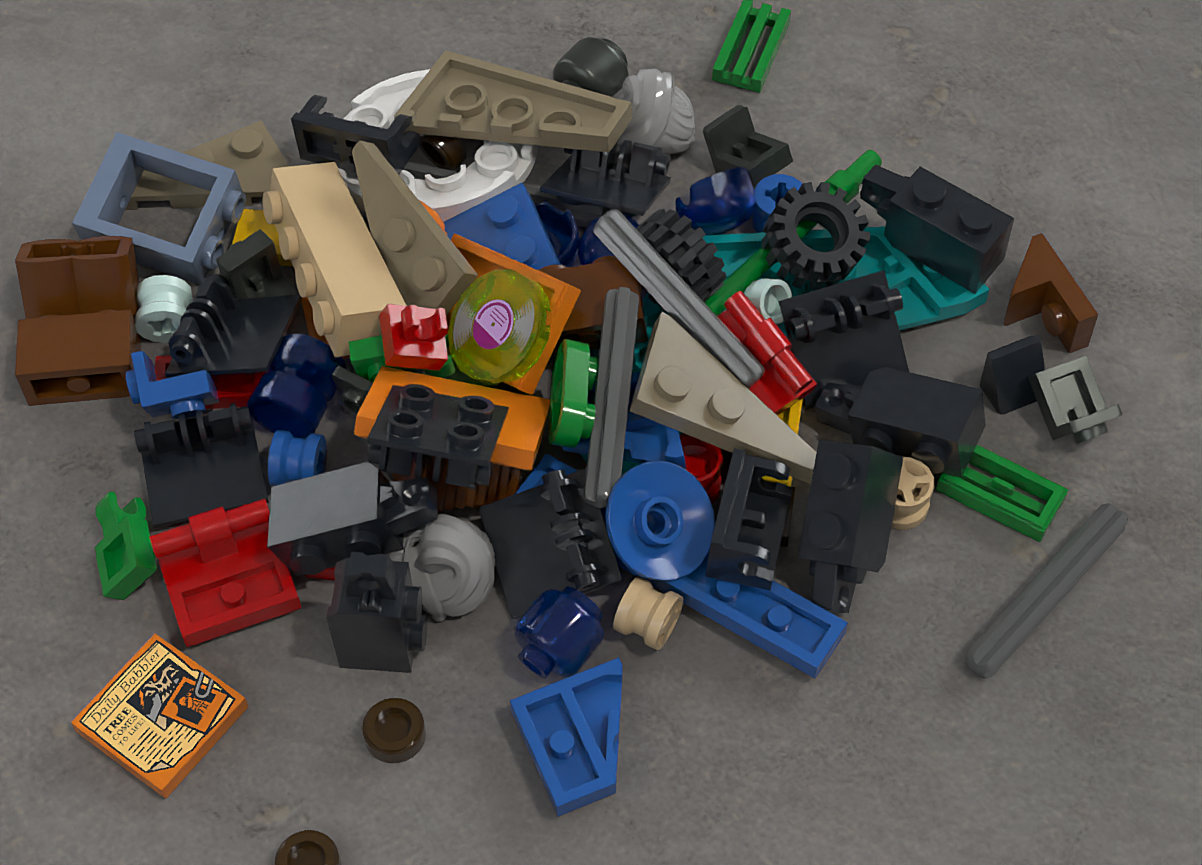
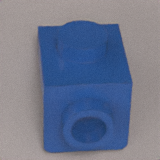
[126,351,219,419]

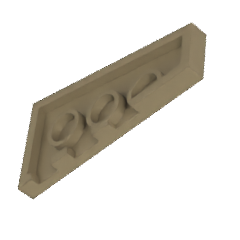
[394,50,633,152]

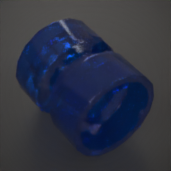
[246,334,347,438]

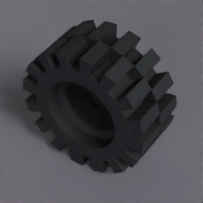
[762,182,870,291]
[636,209,726,310]

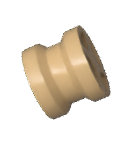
[891,457,934,530]
[613,576,683,651]

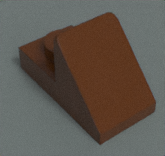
[1003,233,1098,354]

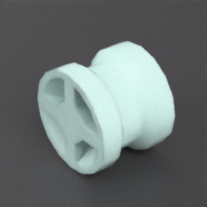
[135,275,192,343]

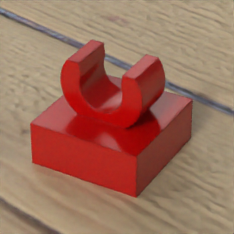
[379,304,448,371]

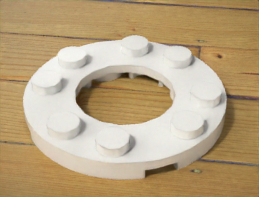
[338,69,538,222]

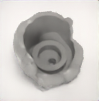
[613,68,695,158]
[386,514,495,622]

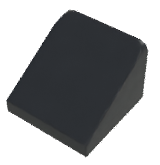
[980,335,1045,415]

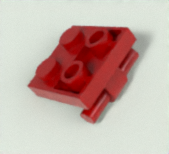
[717,291,817,451]
[149,498,302,648]

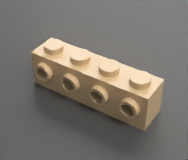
[263,162,406,357]

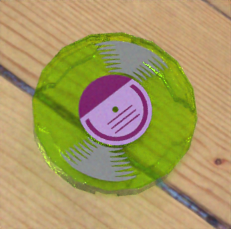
[448,269,551,385]

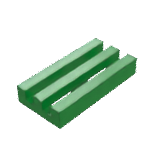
[712,0,791,93]
[936,445,1069,542]

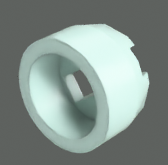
[744,278,792,324]

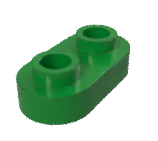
[548,339,598,449]

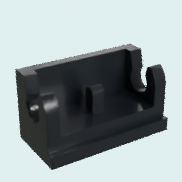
[291,95,420,175]
[706,448,793,591]

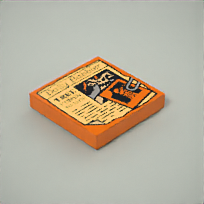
[71,633,249,799]

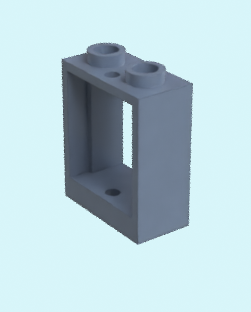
[72,132,246,284]

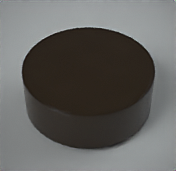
[419,134,467,171]
[362,698,426,763]
[275,830,341,865]

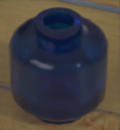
[514,586,604,679]

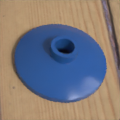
[606,461,715,581]

